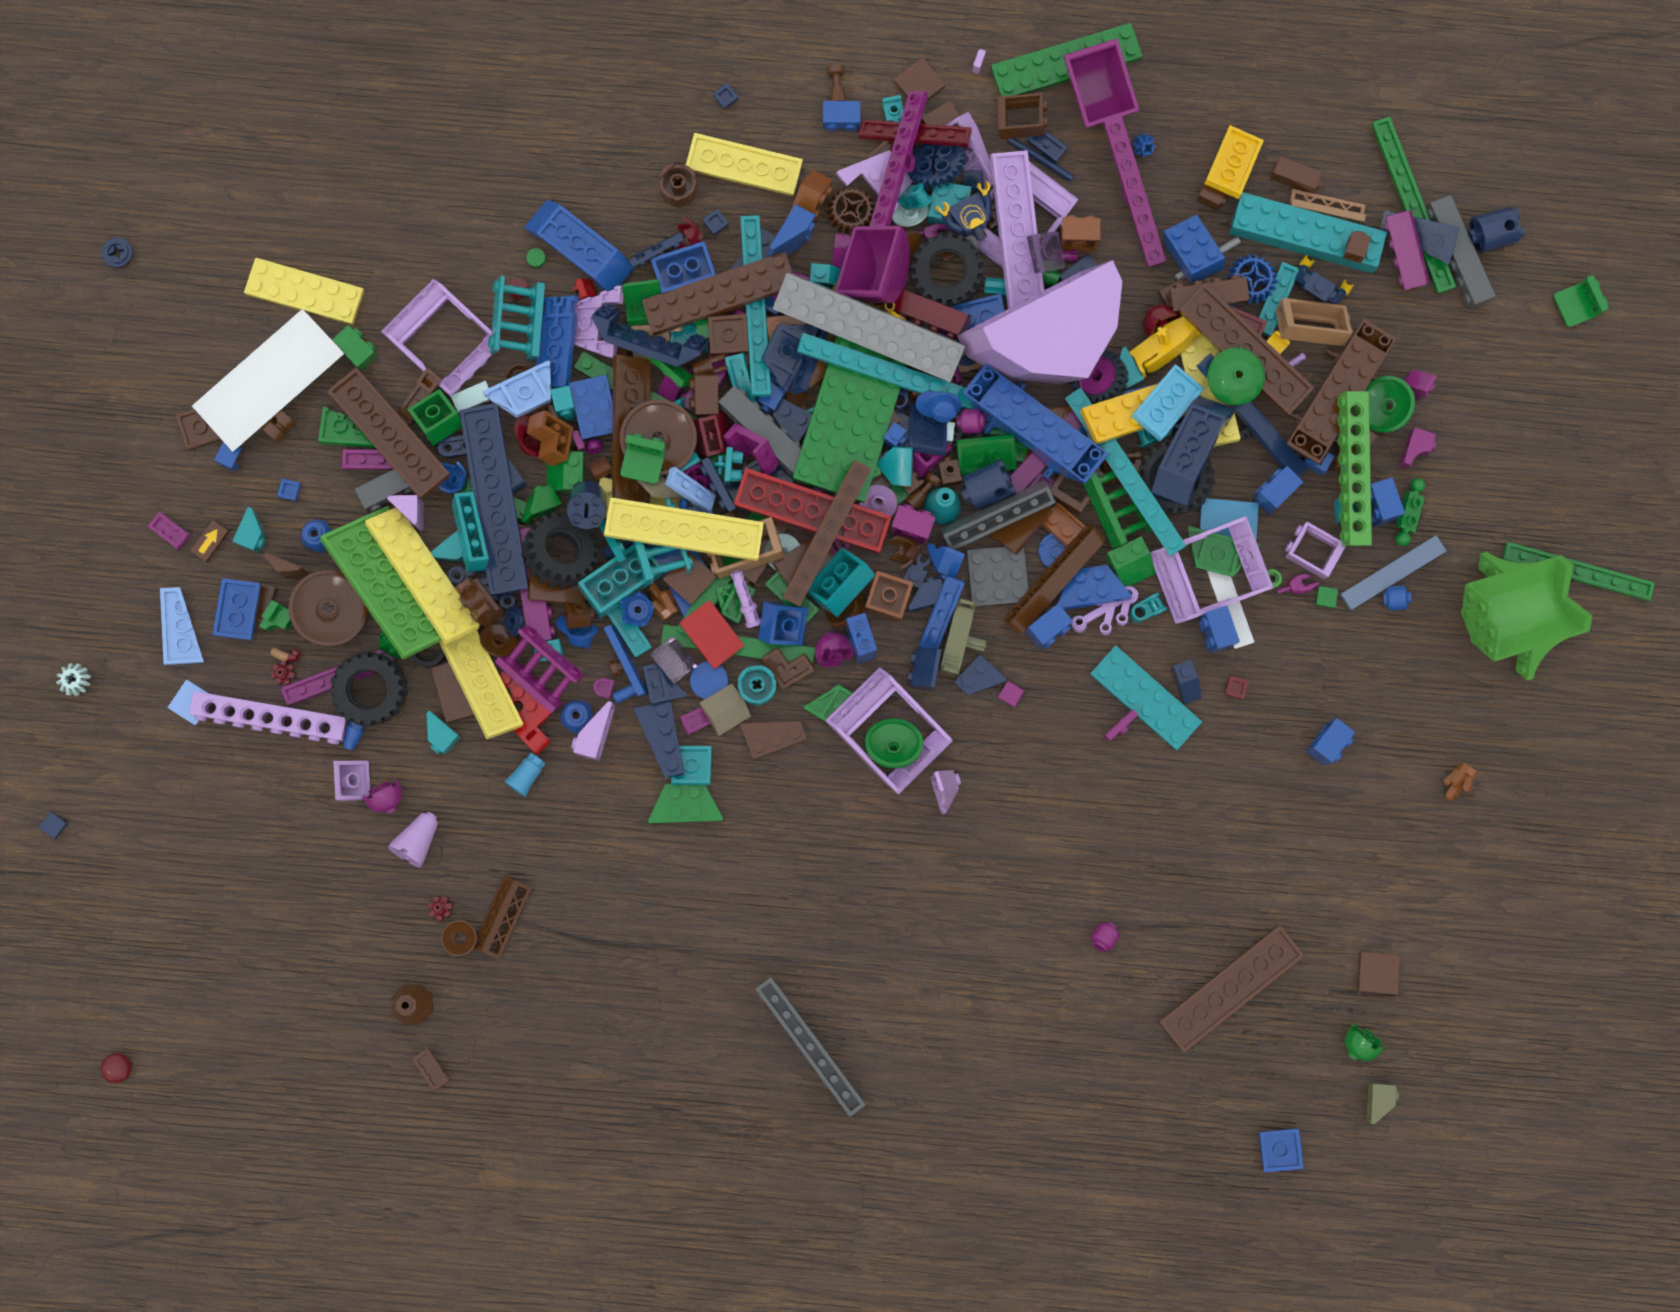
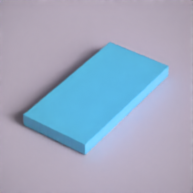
[1131,364,1204,441]

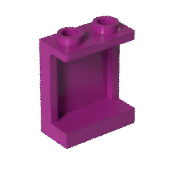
[723,423,779,475]

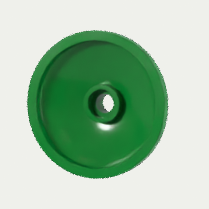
[1207,348,1265,405]
[1365,376,1416,433]
[865,718,923,768]

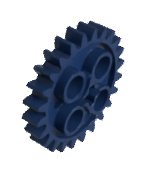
[908,144,967,190]

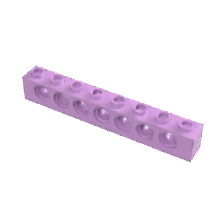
[189,691,349,745]

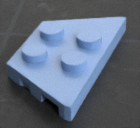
[483,360,551,418]

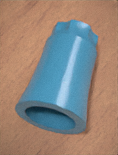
[504,753,545,797]

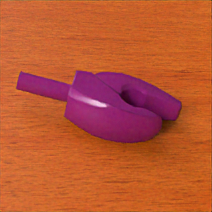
[916,223,951,240]
[1277,574,1319,594]

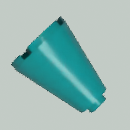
[924,487,962,525]

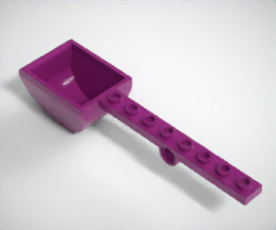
[1063,38,1166,267]
[835,90,928,303]

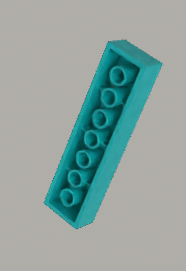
[1228,192,1387,274]

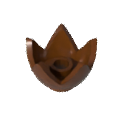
[888,535,920,569]

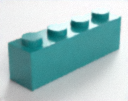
[452,492,489,572]

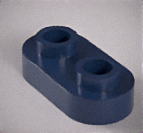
[438,435,467,458]

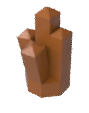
[648,583,680,621]
[1443,762,1478,801]

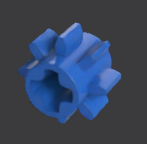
[1132,133,1156,158]

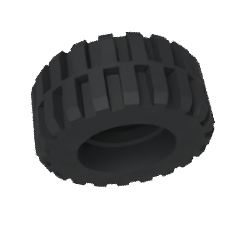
[330,652,408,726]

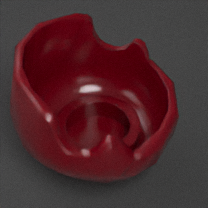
[100,1053,132,1084]

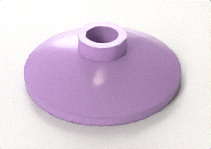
[859,485,897,516]

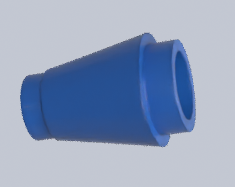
[343,721,365,751]

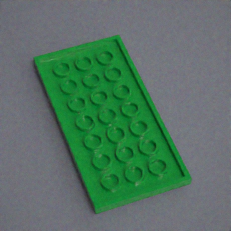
[792,335,907,503]

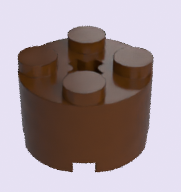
[659,163,698,208]

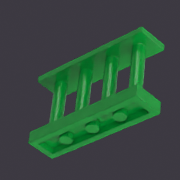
[1083,471,1152,548]

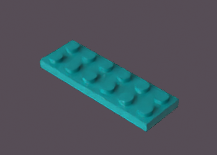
[1090,645,1202,751]

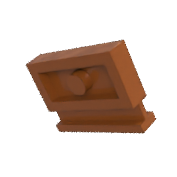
[1041,503,1085,547]

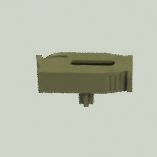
[939,599,986,677]

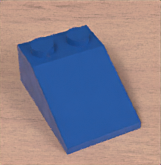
[767,204,816,257]

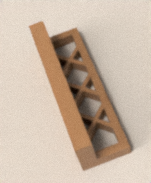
[1289,189,1366,225]

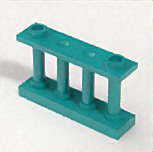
[488,275,545,361]
[632,498,693,585]

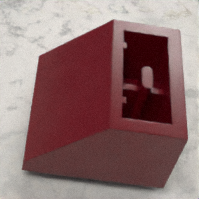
[692,412,730,457]

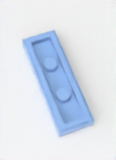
[665,467,716,513]

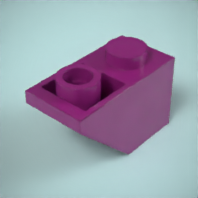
[1404,369,1437,401]

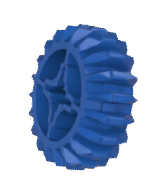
[1227,254,1278,305]

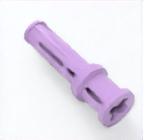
[730,569,761,628]

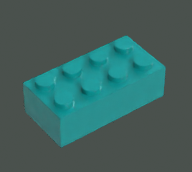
[578,543,663,619]

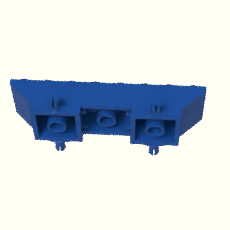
[963,364,1109,484]

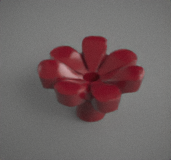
[271,661,296,685]
[428,896,453,921]

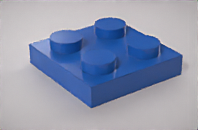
[1258,1128,1304,1172]

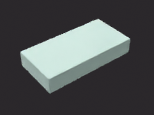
[451,381,491,414]

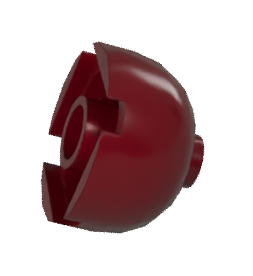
[1142,304,1181,338]

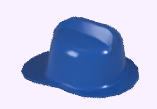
[916,391,962,423]
[556,615,598,649]

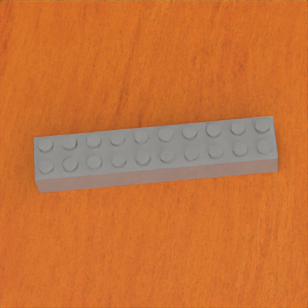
[773,272,965,382]

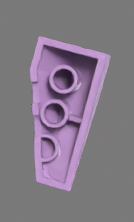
[947,112,993,188]
[930,770,961,815]

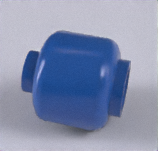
[1383,585,1412,611]

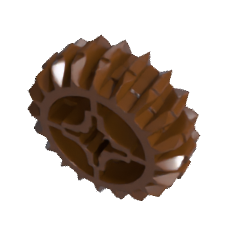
[826,185,876,236]

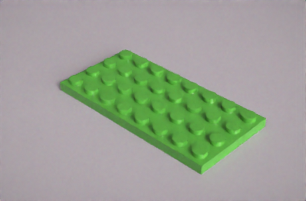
[320,506,442,659]

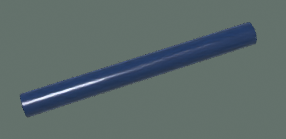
[1008,138,1074,182]

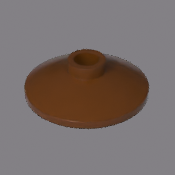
[479,624,518,657]

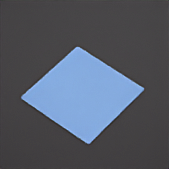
[168,680,209,725]

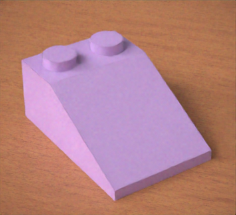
[571,701,616,761]

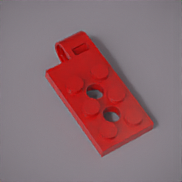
[499,670,552,755]

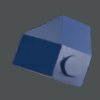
[926,543,965,581]

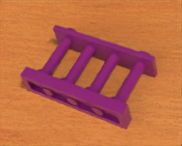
[495,625,584,714]

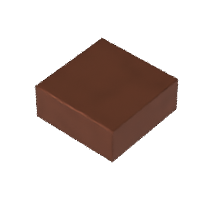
[588,455,612,481]

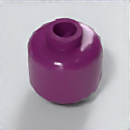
[957,409,986,434]
[1091,922,1120,952]

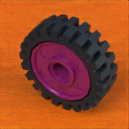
[1071,350,1129,405]

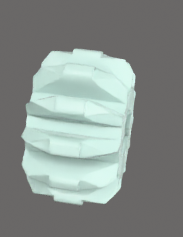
[56,663,91,696]

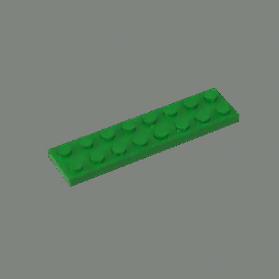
[990,23,1143,96]

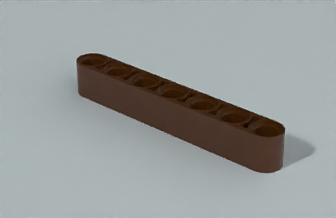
[1004,524,1105,634]

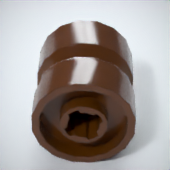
[260,410,296,443]

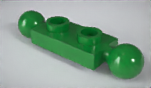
[1395,478,1425,547]

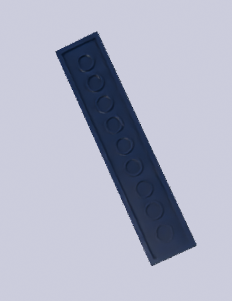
[459,403,529,596]

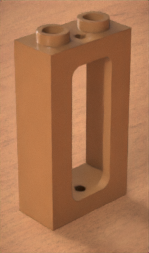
[1276,298,1353,346]
[707,517,785,579]

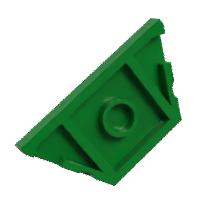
[1187,526,1260,577]
[648,784,723,824]

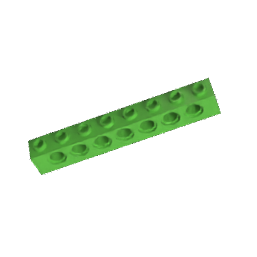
[1337,391,1372,546]

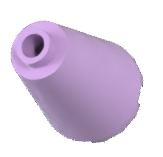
[388,812,438,868]

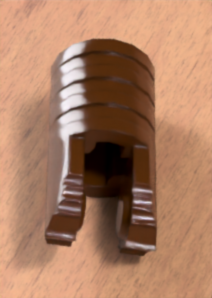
[691,353,728,374]

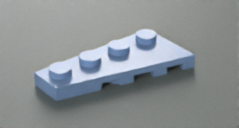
[160,587,204,665]

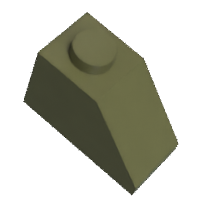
[1366,1083,1399,1124]

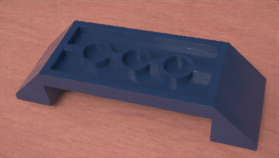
[591,304,710,367]
[1151,396,1235,507]

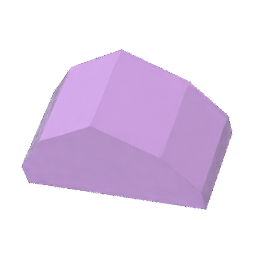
[957,260,1122,384]

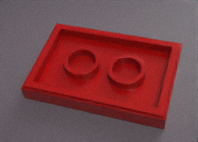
[678,600,744,669]

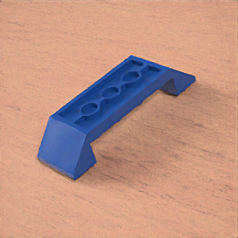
[524,199,635,291]

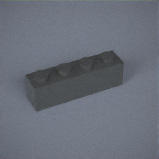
[355,469,414,513]

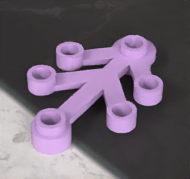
[1072,586,1138,635]

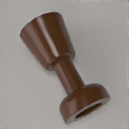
[826,65,847,101]
[904,472,942,511]

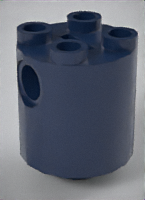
[1467,207,1524,253]
[960,459,1017,510]
[567,481,607,529]

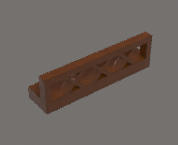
[474,875,532,959]

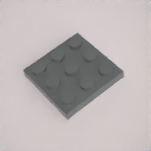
[967,547,1028,607]

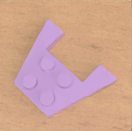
[835,150,912,214]
[574,286,623,359]

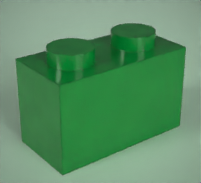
[332,325,378,371]

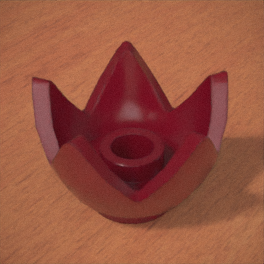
[676,217,703,250]

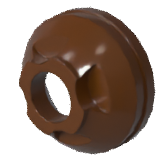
[825,599,859,627]
[441,920,477,956]

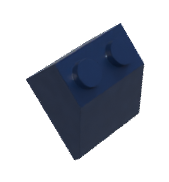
[907,648,941,692]

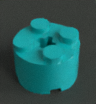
[738,665,777,706]

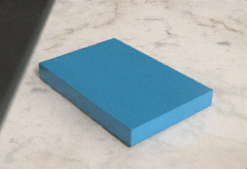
[1199,498,1259,540]

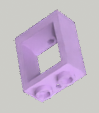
[1285,522,1346,580]

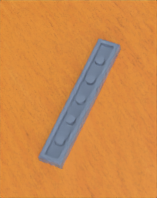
[1340,535,1446,611]

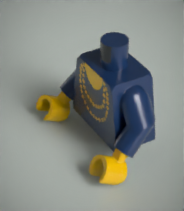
[935,181,992,242]
[1296,255,1354,304]

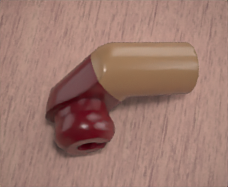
[270,647,301,662]

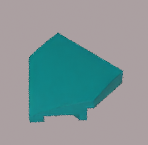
[877,446,913,487]

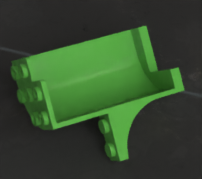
[1461,552,1592,681]

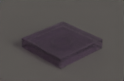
[1027,231,1065,274]

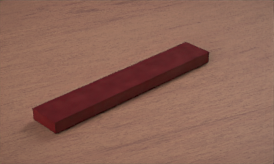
[859,119,972,147]

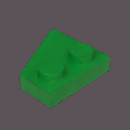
[803,685,853,723]

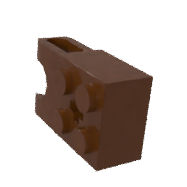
[455,577,505,627]

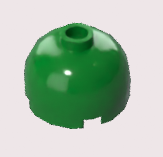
[1344,1023,1385,1061]

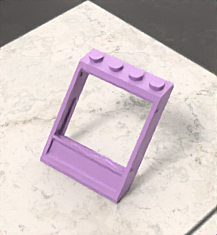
[960,162,1078,268]
[381,279,501,396]
[1150,516,1273,624]
[825,668,953,794]

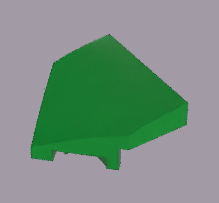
[715,582,755,623]

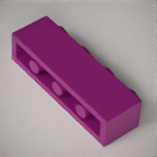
[1385,210,1430,290]

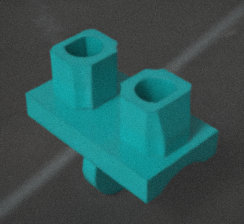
[712,447,743,485]

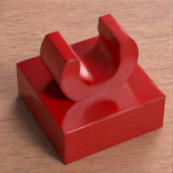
[573,278,597,300]

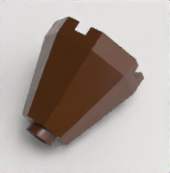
[392,984,433,1025]

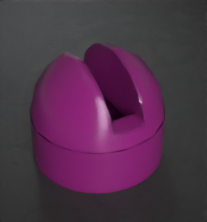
[587,438,603,454]

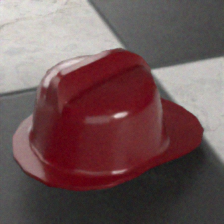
[514,415,541,457]

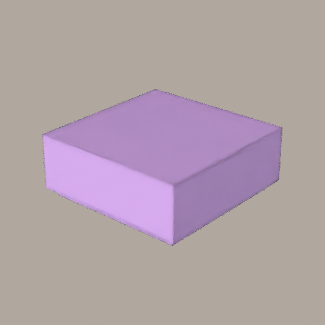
[972,49,986,75]

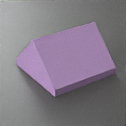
[387,495,424,531]
[333,761,370,802]

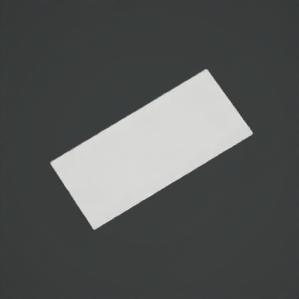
[192,309,344,452]

